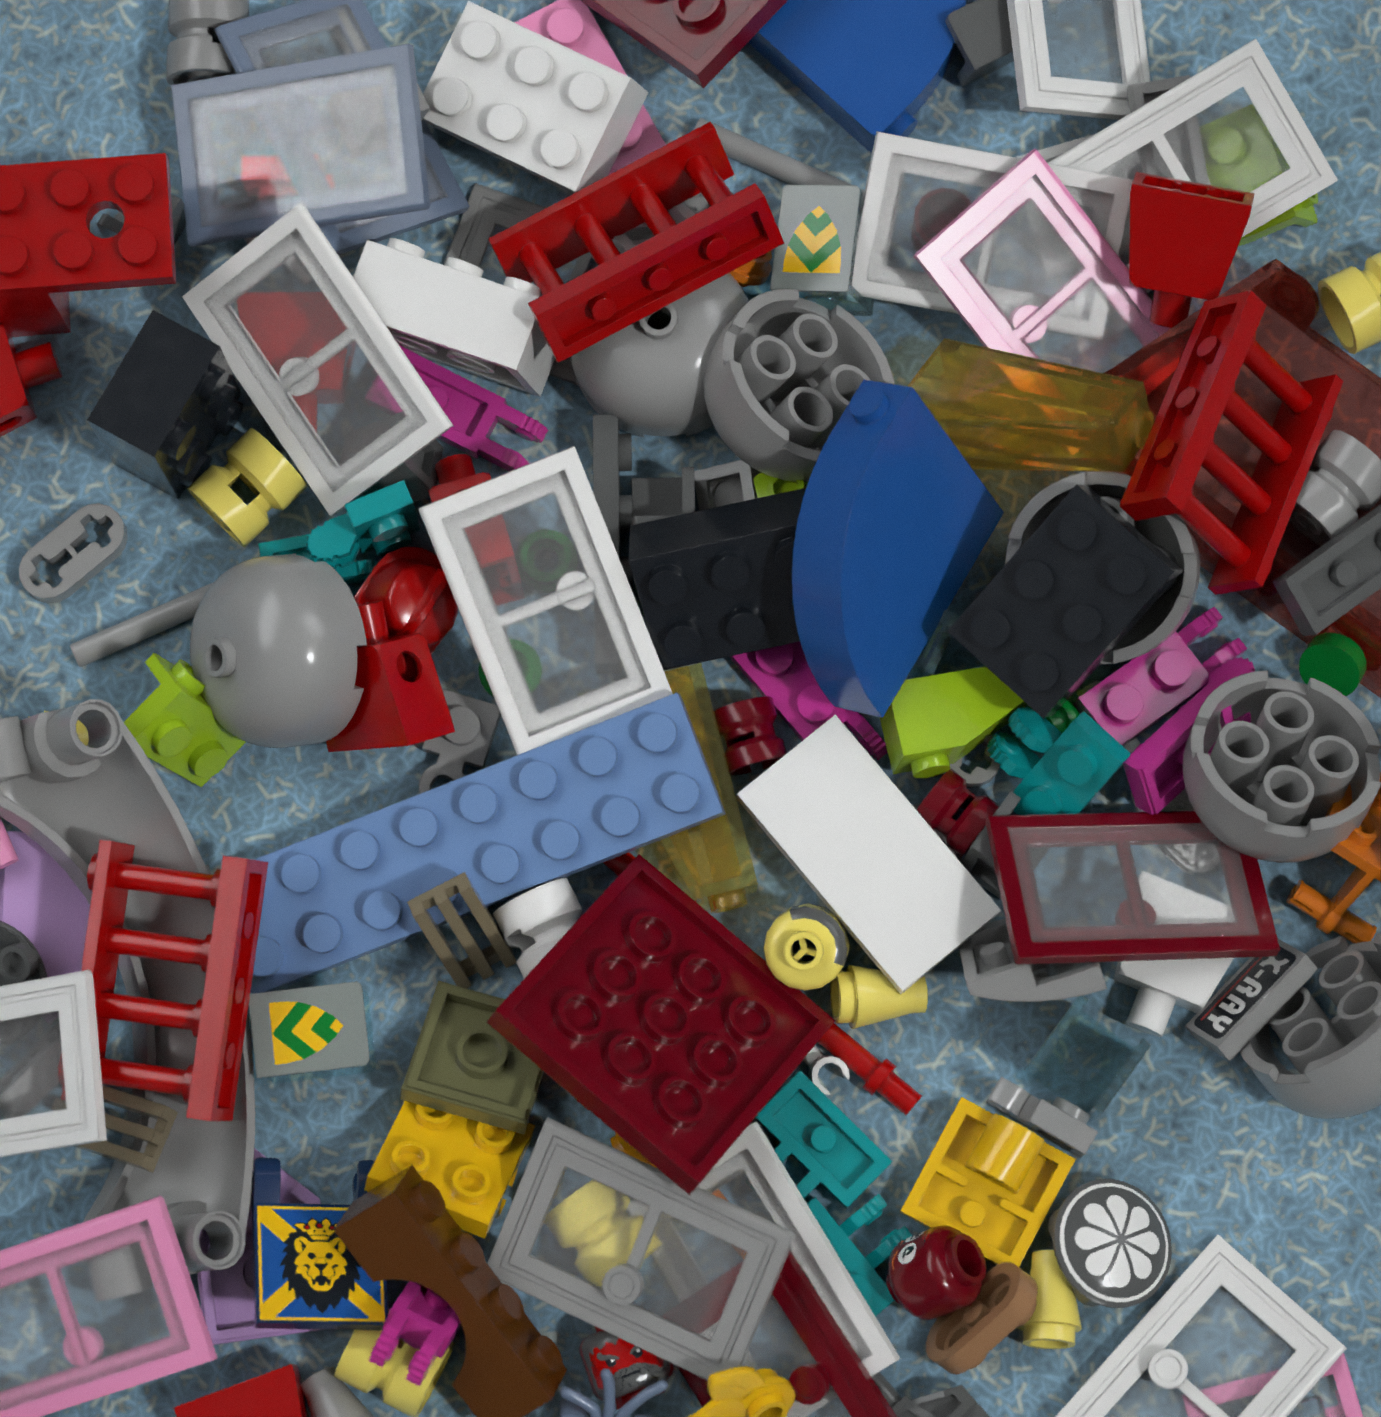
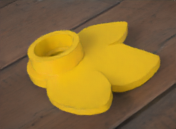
[688,1366,795,1417]

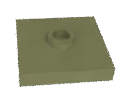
[400,981,545,1135]

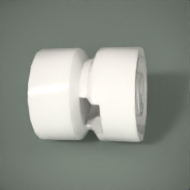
[493,878,582,978]

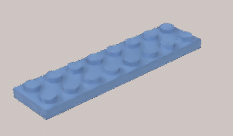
[250,692,726,994]

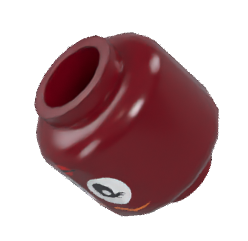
[887,1225,986,1320]

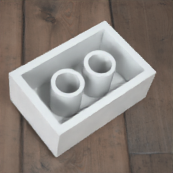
[423,1,649,194]
[353,238,555,397]

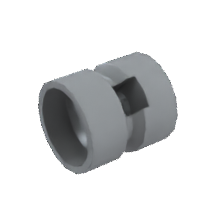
[166,0,249,85]
[1289,430,1381,546]

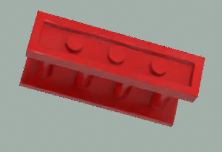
[488,122,784,363]
[1119,290,1344,595]
[59,840,268,1121]

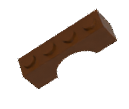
[334,1165,567,1417]

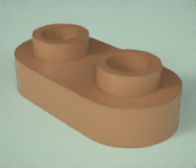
[926,1262,1038,1374]

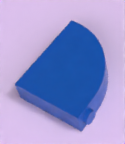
[748,0,966,154]
[792,379,1004,718]

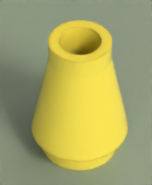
[830,965,928,1029]
[1017,1250,1082,1349]

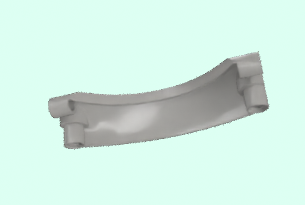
[0,699,255,1301]

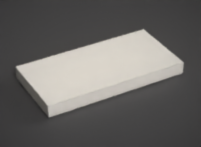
[736,715,1001,994]

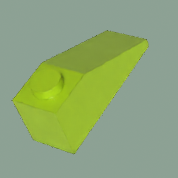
[879,666,1029,778]

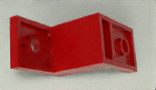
[0,153,176,337]

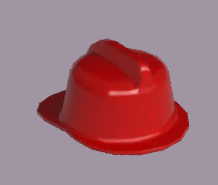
[354,547,458,655]

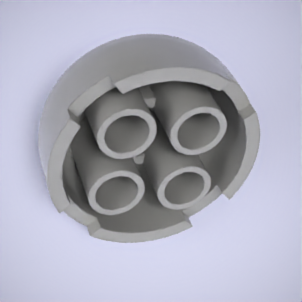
[570,273,757,437]
[704,289,895,482]
[1005,471,1200,664]
[190,554,367,748]
[1183,670,1381,863]
[1240,933,1381,1119]

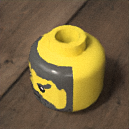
[763,903,850,991]

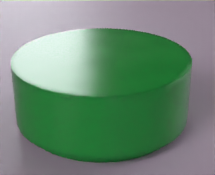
[1299,633,1367,696]

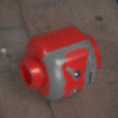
[579,1326,674,1410]

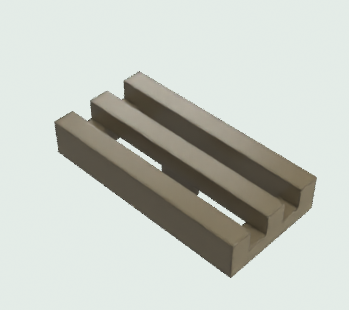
[407,872,517,988]
[52,1085,178,1173]

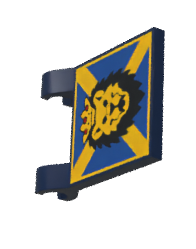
[251,1157,388,1330]

